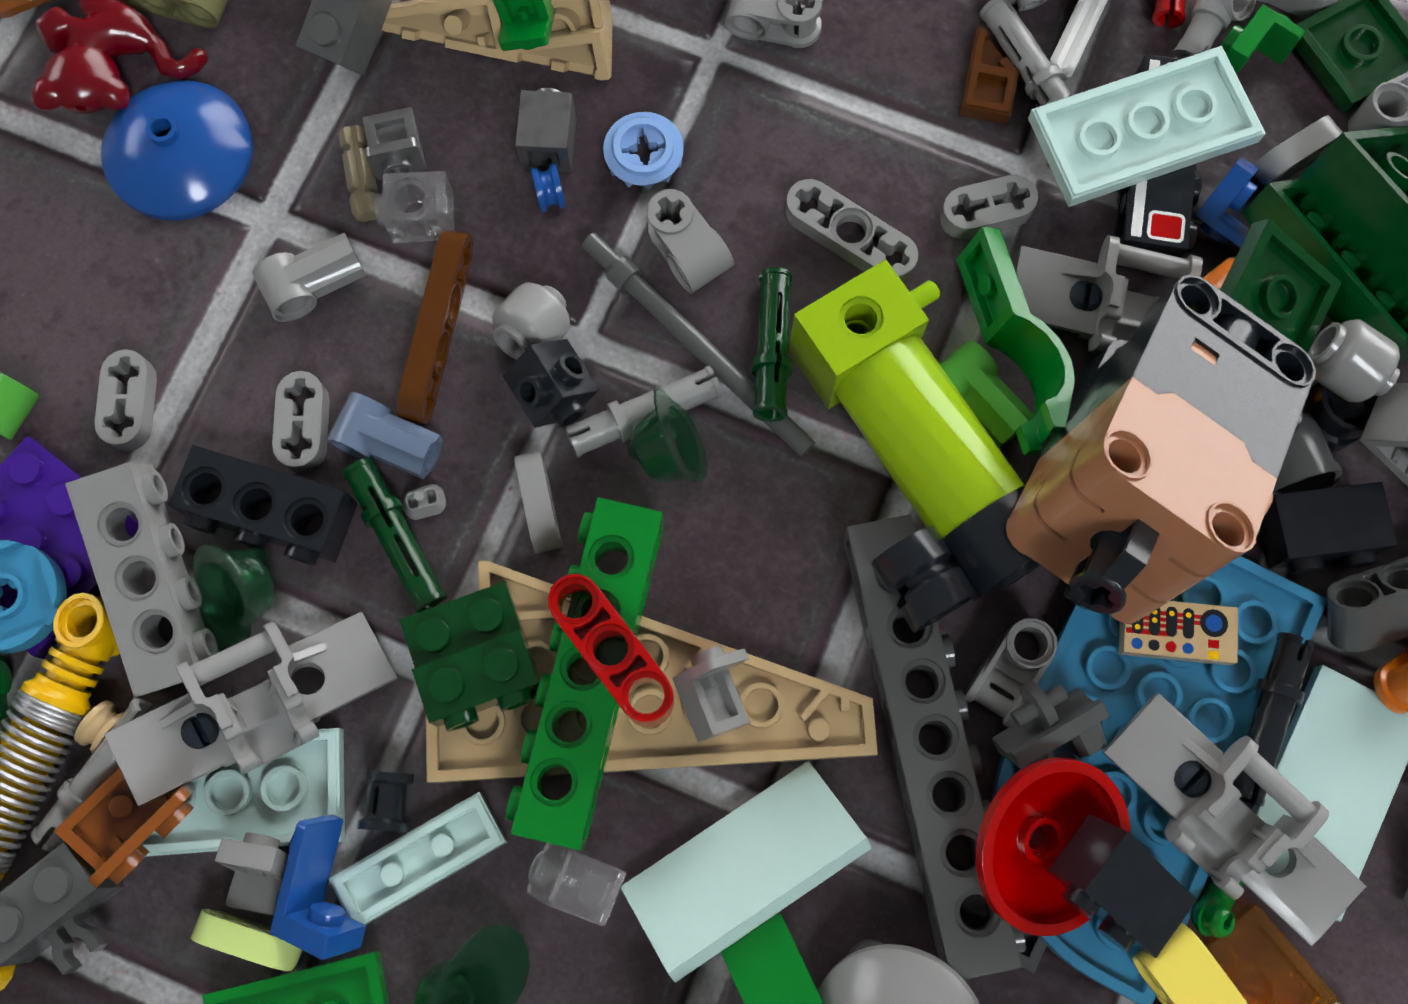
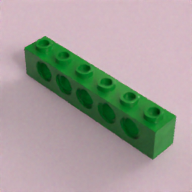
[505,497,665,851]

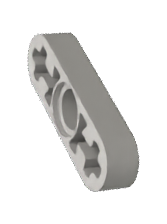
[785,179,918,283]

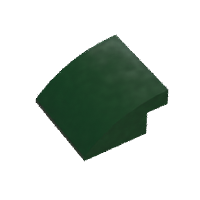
[1241,126,1408,364]

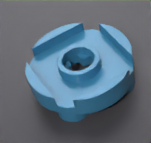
[0,540,67,654]

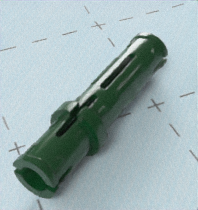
[751,267,793,422]
[342,458,447,613]

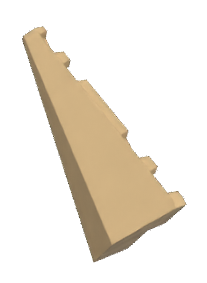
[381,0,613,80]

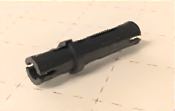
[1233,632,1316,806]

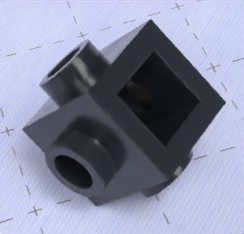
[503,339,599,428]

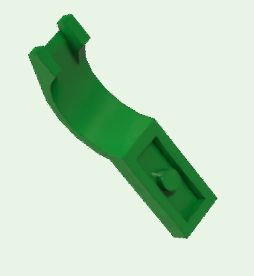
[956,227,1075,456]

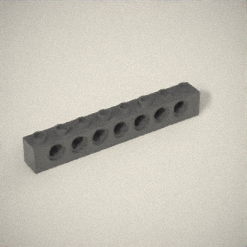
[842,514,1026,980]

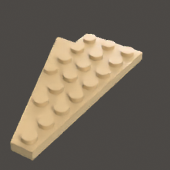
[426,561,878,783]

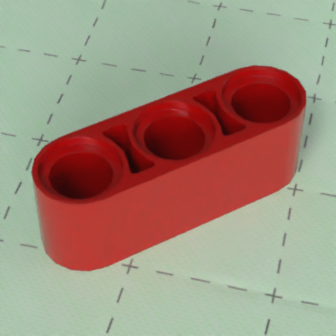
[548,574,675,727]

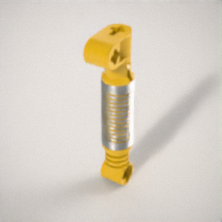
[0,593,120,991]

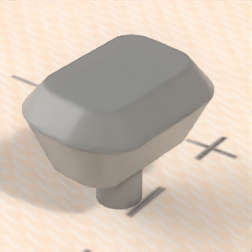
[403,484,446,520]

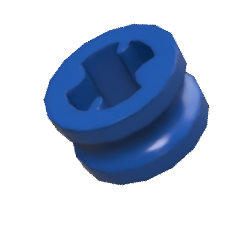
[531,162,566,213]

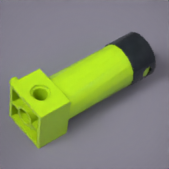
[788,259,1040,601]

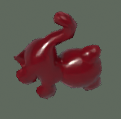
[31,0,209,114]

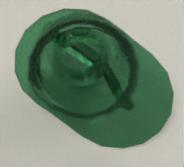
[627,386,708,483]
[194,544,275,652]
[414,924,530,1004]

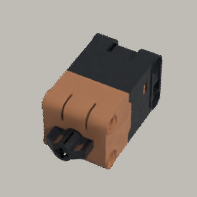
[1006,275,1316,624]

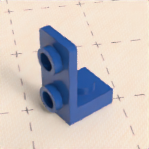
[1195,157,1258,248]
[269,814,367,960]

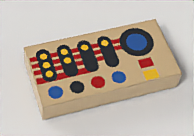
[1119,601,1238,666]

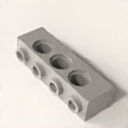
[65,462,219,698]

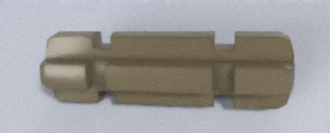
[338,124,381,222]

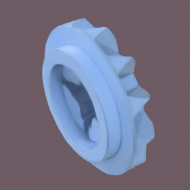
[603,112,684,190]

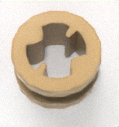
[74,700,124,754]

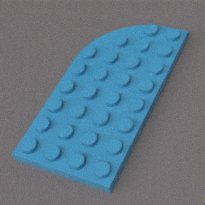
[992,556,1328,1004]

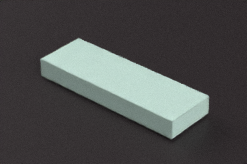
[329,792,508,925]

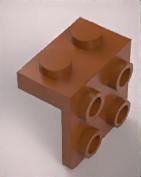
[54,767,196,888]

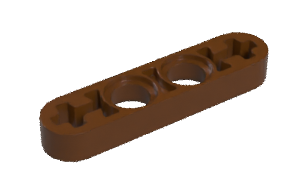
[397,229,473,424]

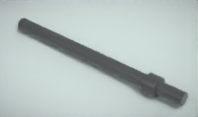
[581,232,816,457]

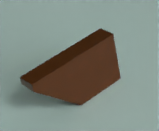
[959,26,1019,125]

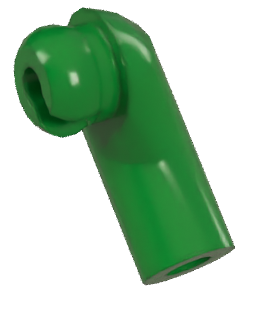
[1191,879,1243,938]

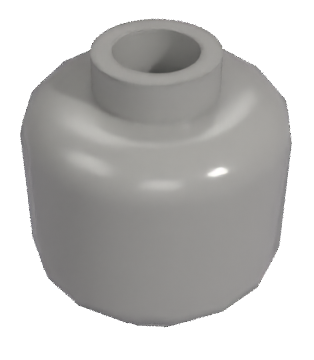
[492,282,570,360]
[1308,319,1400,402]

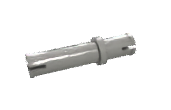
[980,0,1072,106]
[564,366,722,458]
[31,698,157,852]

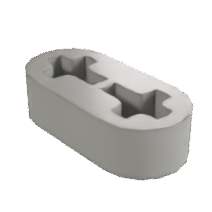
[1253,115,1342,188]
[940,175,1038,239]
[94,349,157,452]
[272,371,330,474]
[515,451,562,554]

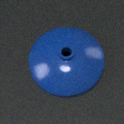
[101,80,254,220]

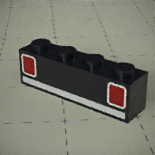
[1113,54,1202,258]

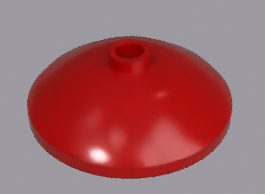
[976,757,1131,936]

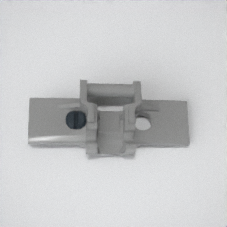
[1015,235,1203,354]
[104,611,397,808]
[1102,693,1366,946]

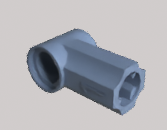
[326,392,443,480]

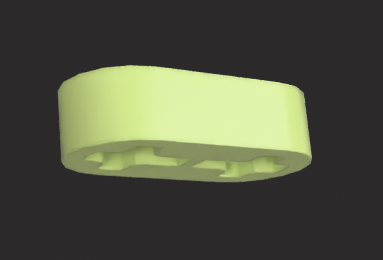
[191,909,302,971]

